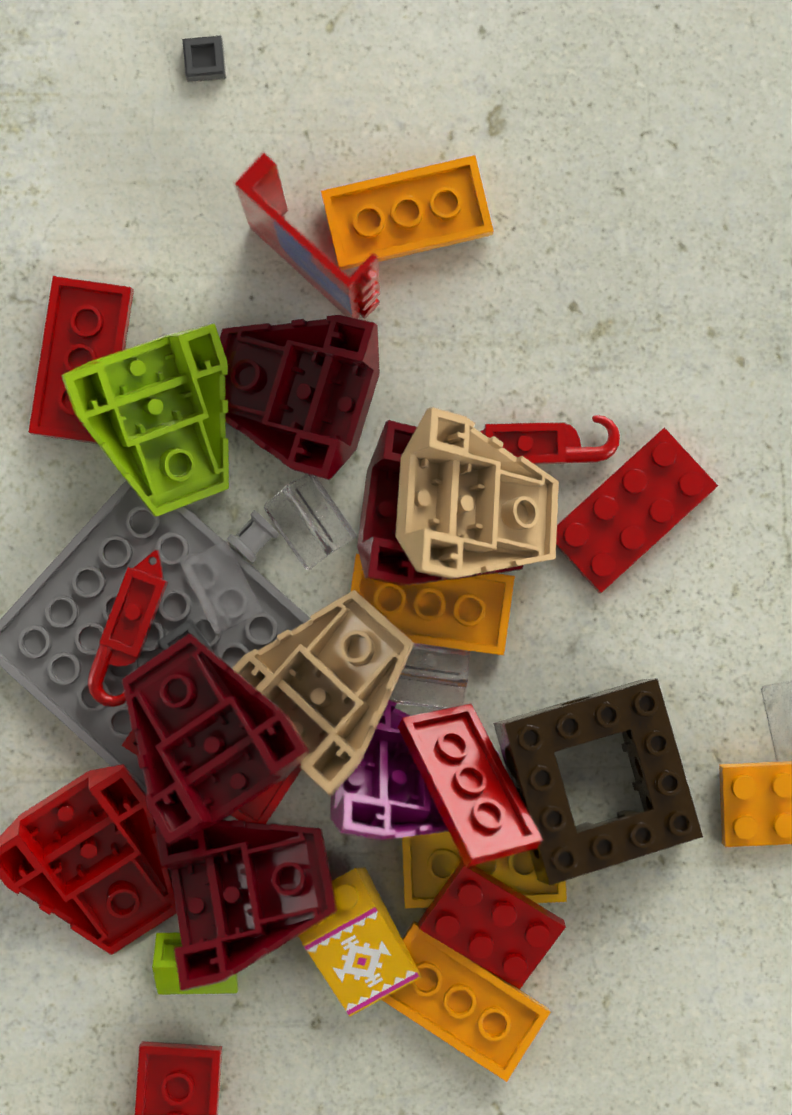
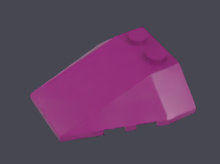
[330,700,500,840]

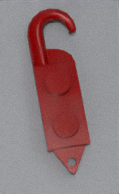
[480,415,620,465]
[87,550,168,707]

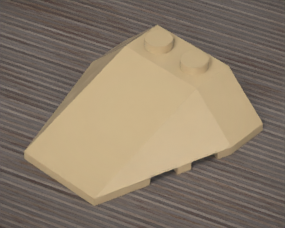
[396,407,559,579]
[232,590,414,796]

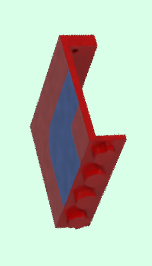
[234,152,380,319]

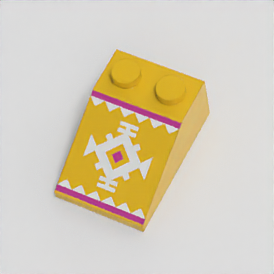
[299,867,422,1017]

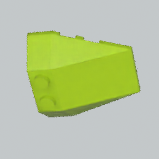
[61,323,229,517]

